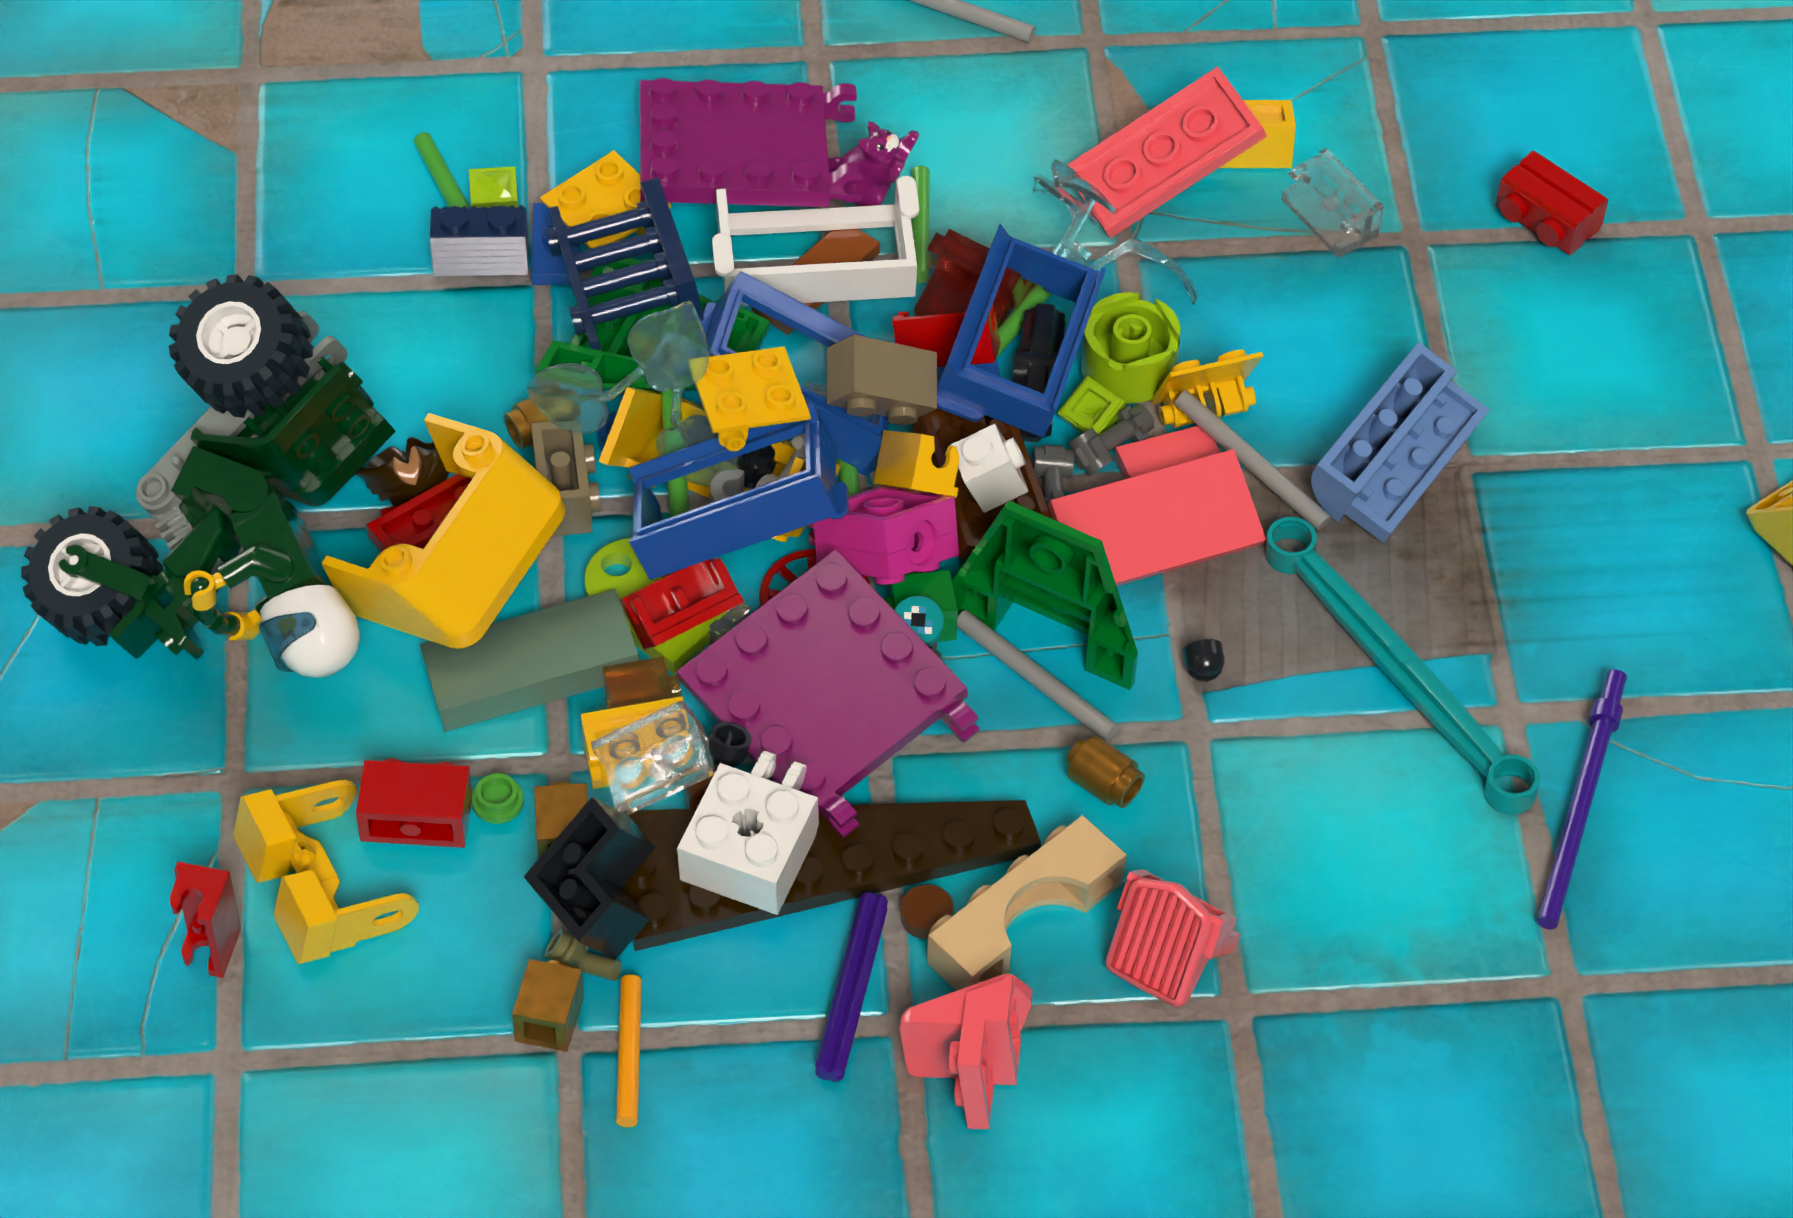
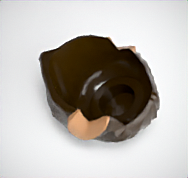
[356,437,450,506]

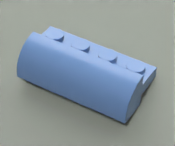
[1311,342,1490,543]

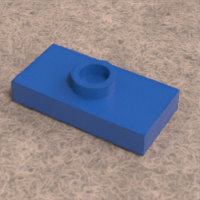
[531,203,580,285]

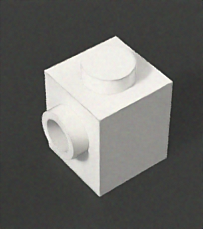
[950,424,1029,513]

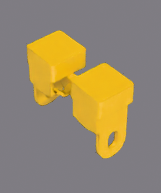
[233,780,419,964]

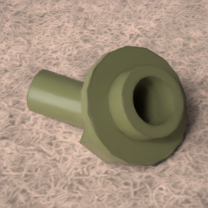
[544,929,622,981]

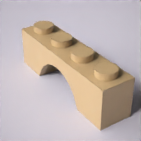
[927,815,1127,991]

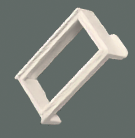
[712,176,919,307]

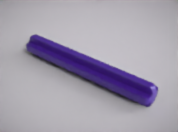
[815,892,888,1082]

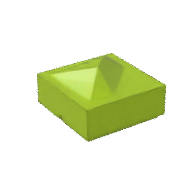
[469,166,518,209]
[1058,376,1127,435]

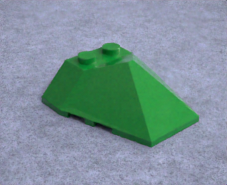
[535,258,770,395]
[952,500,1138,690]

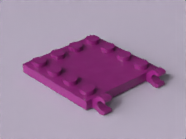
[639,78,863,207]
[676,549,980,838]

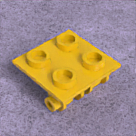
[540,150,672,249]
[688,346,811,451]
[1150,350,1263,428]

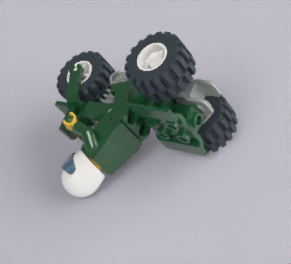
[21,274,396,678]

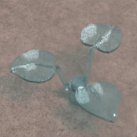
[1033,159,1198,305]
[526,300,738,486]

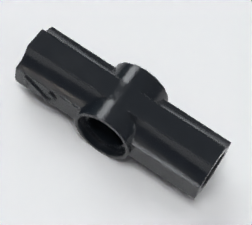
[1012,303,1066,442]

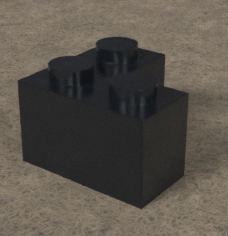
[524,797,656,959]

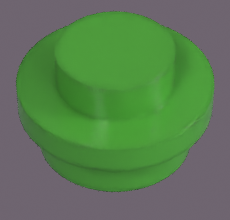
[471,773,524,824]

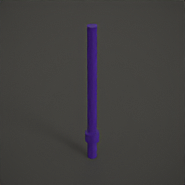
[1537,669,1627,930]

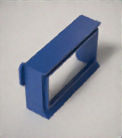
[937,223,1106,438]
[691,271,889,476]
[629,403,849,580]

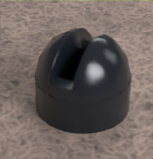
[1182,639,1225,682]
[708,722,752,767]

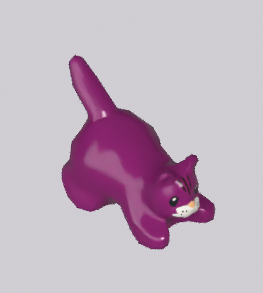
[828,121,919,206]

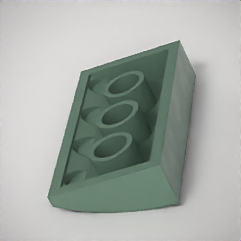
[420,589,642,732]

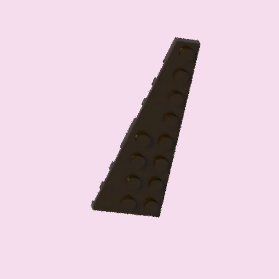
[620,800,1041,951]

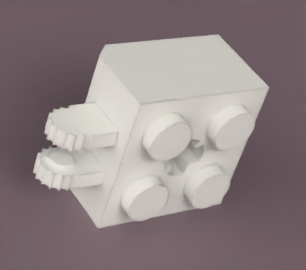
[677,751,819,915]

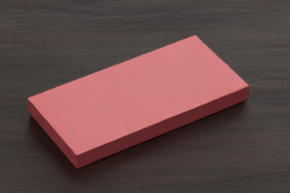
[1062,66,1267,239]
[1047,449,1266,586]

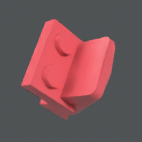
[1105,869,1241,1007]
[899,974,1033,1130]

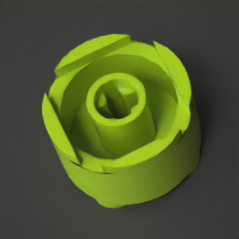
[1081,292,1181,405]

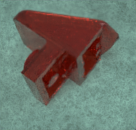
[914,229,1035,328]

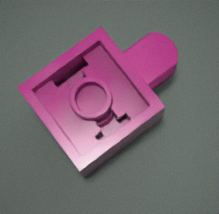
[808,486,959,584]

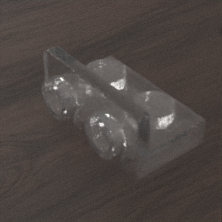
[591,701,715,815]

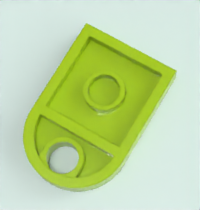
[584,538,743,674]

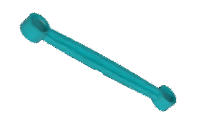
[1265,517,1540,815]

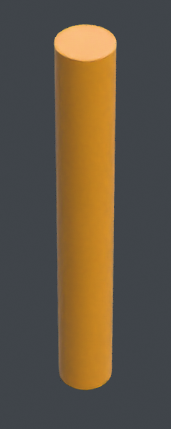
[616,975,642,1127]

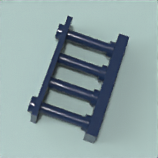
[545,177,705,350]

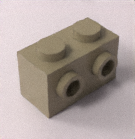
[827,334,937,425]
[531,418,601,537]

